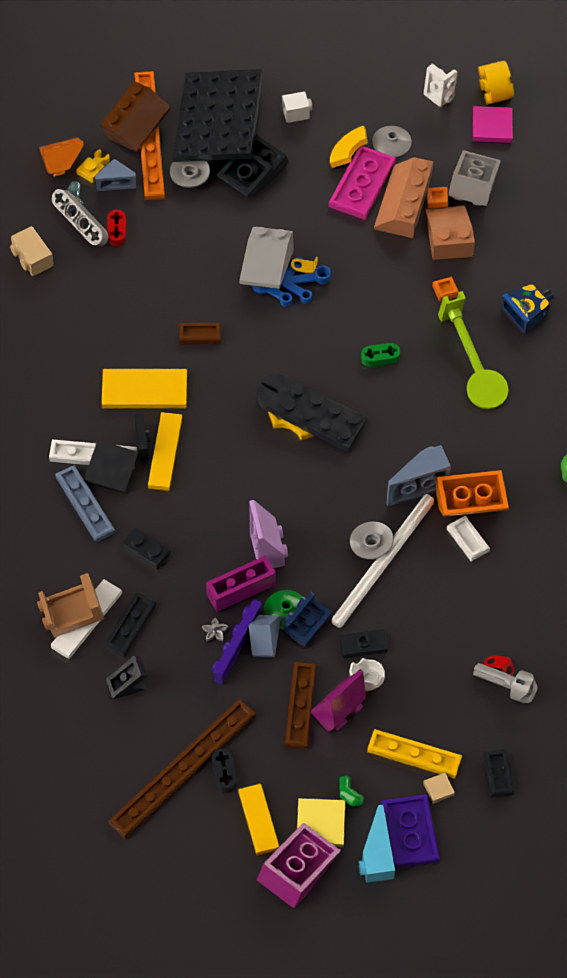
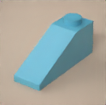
[359,805,395,883]

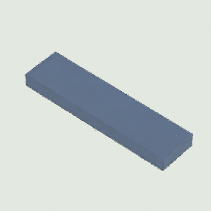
[55,465,115,543]

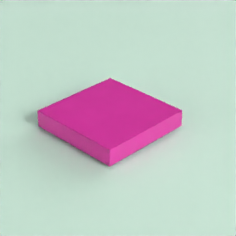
[473,106,513,143]

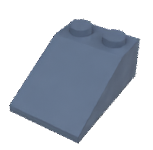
[386,445,451,506]

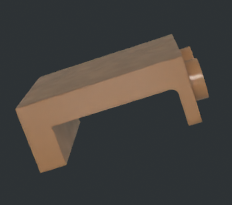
[37,573,105,638]

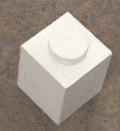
[282,91,312,123]

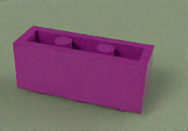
[206,555,276,612]

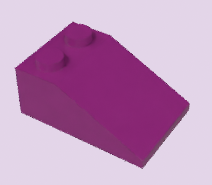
[310,669,366,732]
[257,823,341,908]

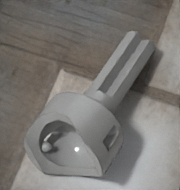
[473,663,538,703]

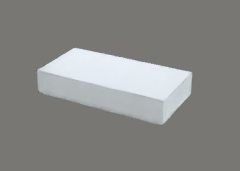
[447,516,490,562]

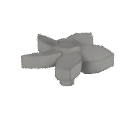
[202,618,229,641]

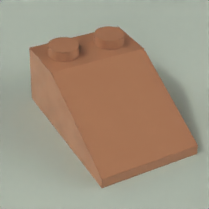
[425,206,475,260]

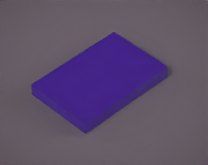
[381,794,440,868]

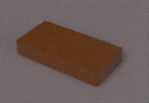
[179,323,221,344]

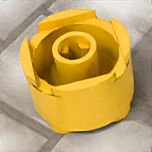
[478,61,514,105]

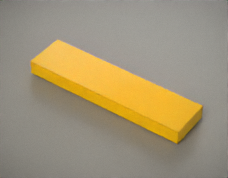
[148,412,183,491]
[367,729,462,779]

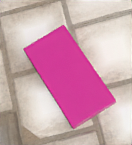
[329,146,396,220]

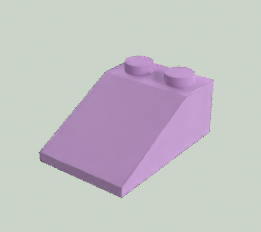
[249,500,288,568]

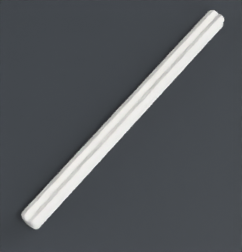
[332,494,434,628]

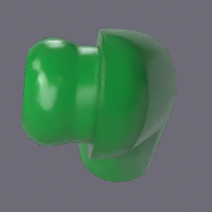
[339,776,364,807]

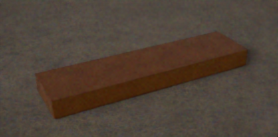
[285,662,316,749]

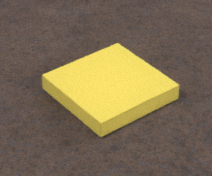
[297,799,345,847]

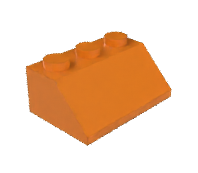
[436,470,509,517]

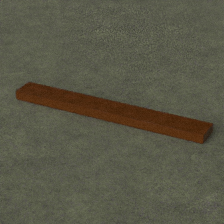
[109,699,256,839]

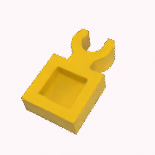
[77,149,110,183]

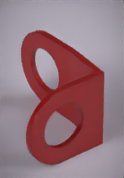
[484,656,514,676]

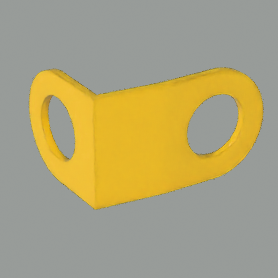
[291,257,318,274]

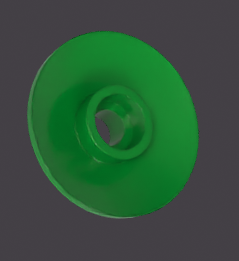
[264,590,302,630]

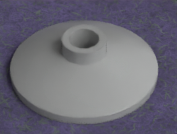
[372,126,412,158]
[170,161,210,188]
[350,522,394,559]

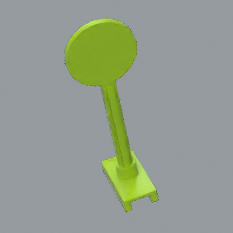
[438,291,509,409]

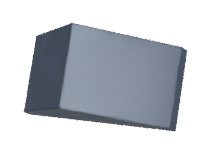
[95,159,136,191]
[249,615,281,657]

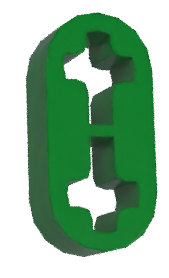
[361,343,400,367]

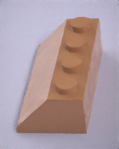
[374,157,433,238]

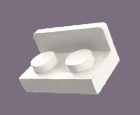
[424,64,457,107]

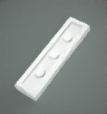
[49,440,137,468]
[51,579,122,659]

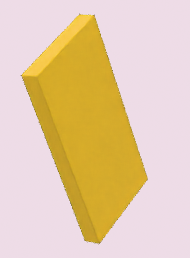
[102,369,187,408]

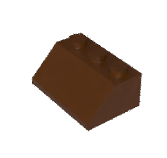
[100,81,171,152]

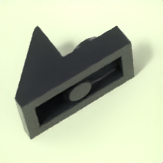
[106,656,147,699]

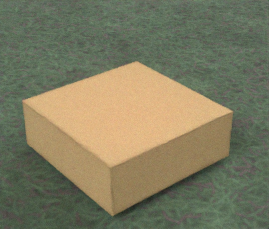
[424,773,455,804]

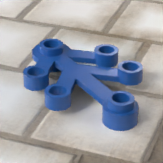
[252,257,331,307]

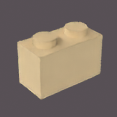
[10,226,54,276]

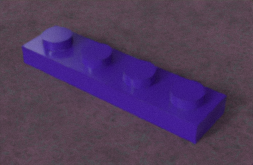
[212,599,262,685]

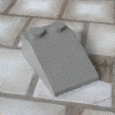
[448,150,501,206]
[239,227,294,289]

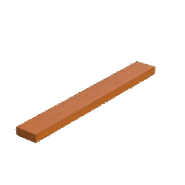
[135,71,165,200]

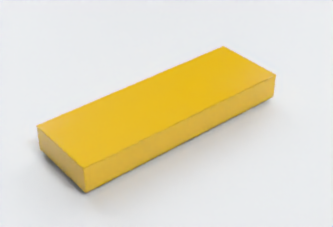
[238,784,279,856]

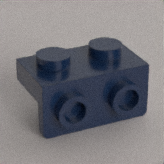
[283,592,332,647]

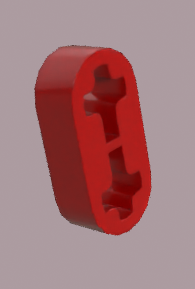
[107,210,126,247]

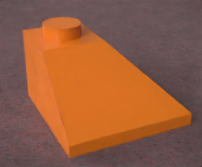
[39,138,84,176]

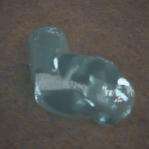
[67,181,85,209]

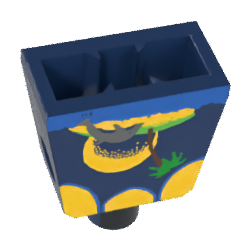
[501,285,553,334]

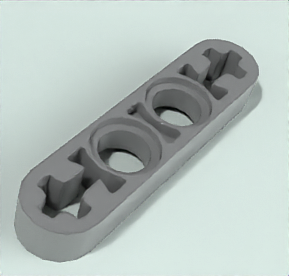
[52,189,108,246]

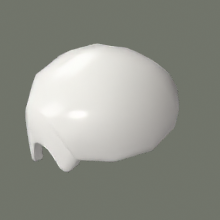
[349,658,385,691]

